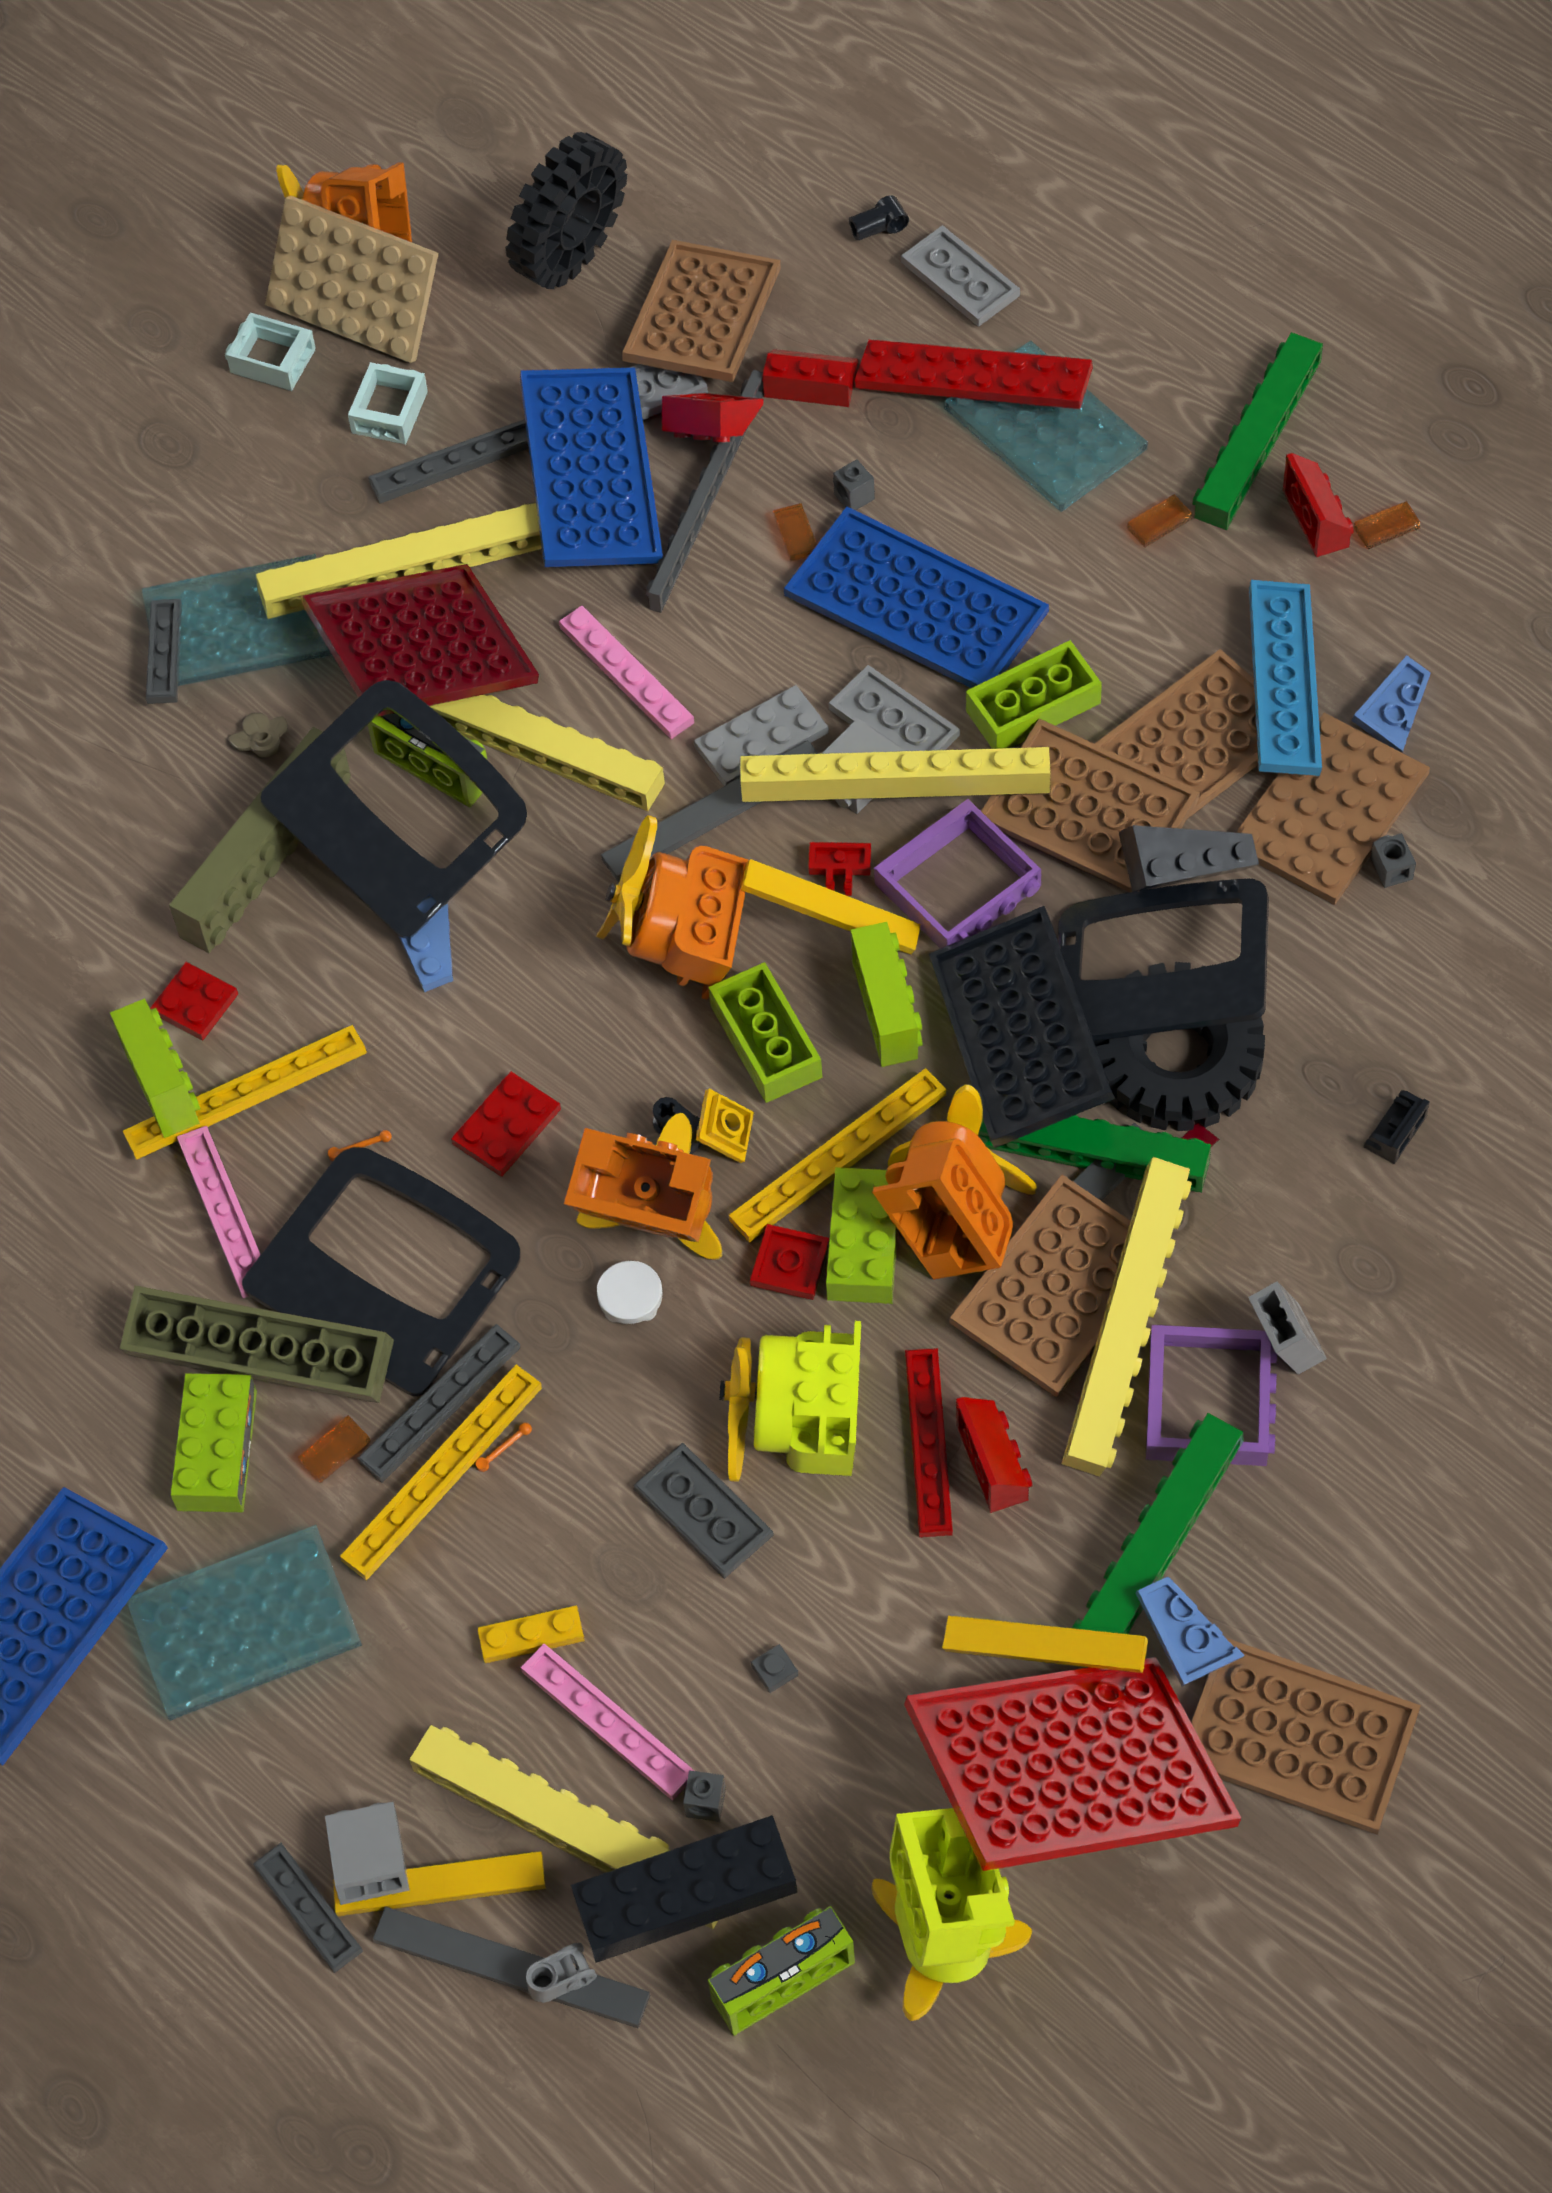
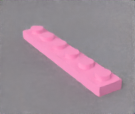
[559,606,694,739]
[177,1126,261,1298]
[521,1643,694,1801]

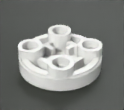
[597,1261,663,1324]

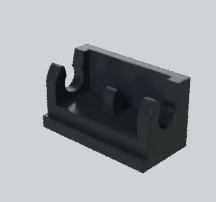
[1364,1090,1430,1164]

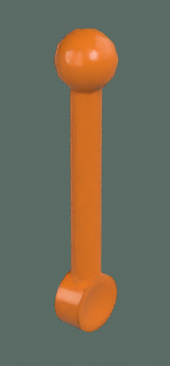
[328,1130,392,1161]
[475,1422,532,1472]

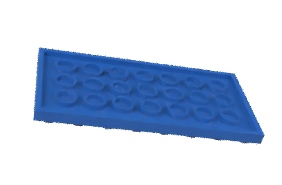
[520,368,663,567]
[784,506,1049,688]
[0,1487,168,1766]

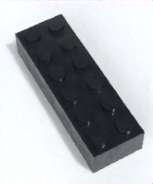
[571,1815,798,1963]

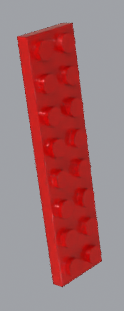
[855,339,1093,409]

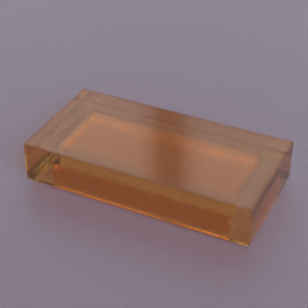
[1127,494,1192,547]
[1354,501,1421,550]
[774,503,817,562]
[298,1415,371,1484]

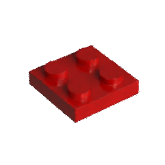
[150,962,238,1041]
[750,1224,830,1300]

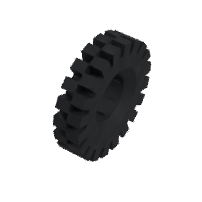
[505,132,627,289]
[1094,962,1265,1131]

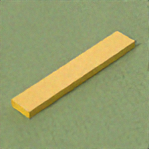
[740,859,921,955]
[942,1615,1148,1673]
[333,1851,546,1916]

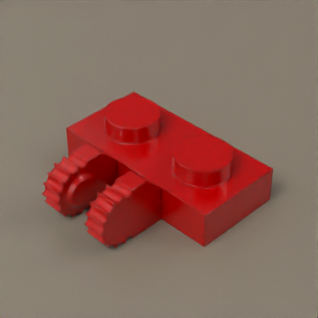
[808,842,871,896]

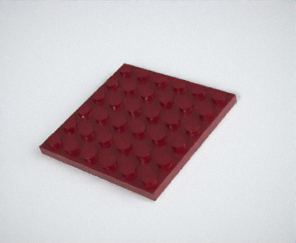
[302,564,539,716]

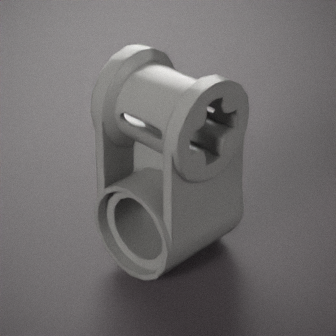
[526,1943,597,2003]

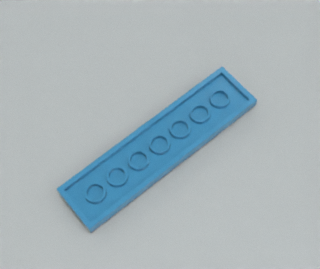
[1249,580,1322,776]

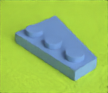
[1352,655,1431,753]
[398,898,453,992]
[1136,1576,1245,1686]

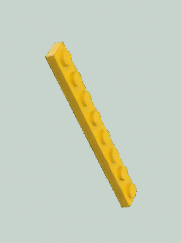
[123,1025,367,1160]
[729,1068,946,1243]
[340,1364,542,1581]

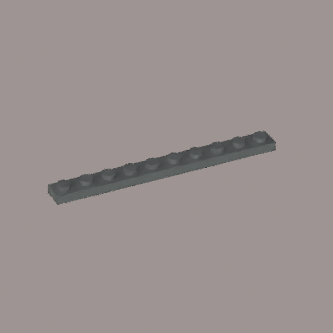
[646,370,764,613]

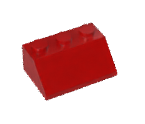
[763,349,859,407]
[662,393,764,442]
[1282,453,1354,557]
[956,1397,1033,1513]

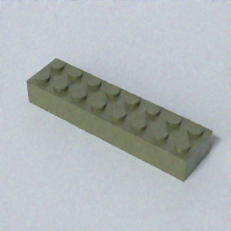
[169,727,351,953]
[119,1285,394,1403]

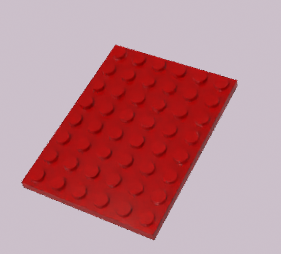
[904,1657,1241,1871]

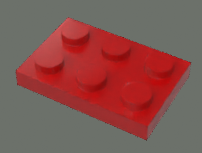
[451,1071,561,1177]

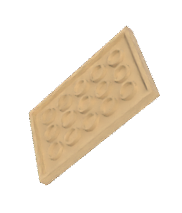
[265,196,439,363]

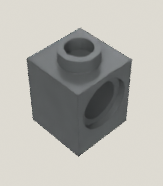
[833,459,875,510]
[1370,833,1416,888]
[683,1770,726,1822]

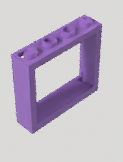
[874,799,1041,949]
[1146,1325,1277,1466]

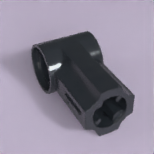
[849,195,909,241]

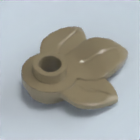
[229,713,288,758]

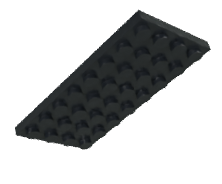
[929,906,1115,1148]

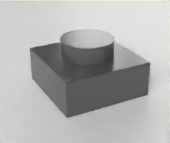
[751,1644,799,1693]

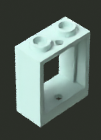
[225,312,316,391]
[348,362,428,445]

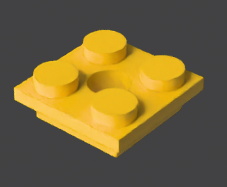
[696,1088,754,1163]

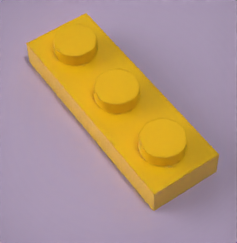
[478,1605,585,1664]

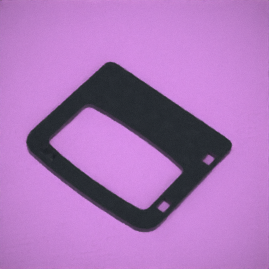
[261,680,527,938]
[1058,878,1269,1041]
[242,1147,521,1396]

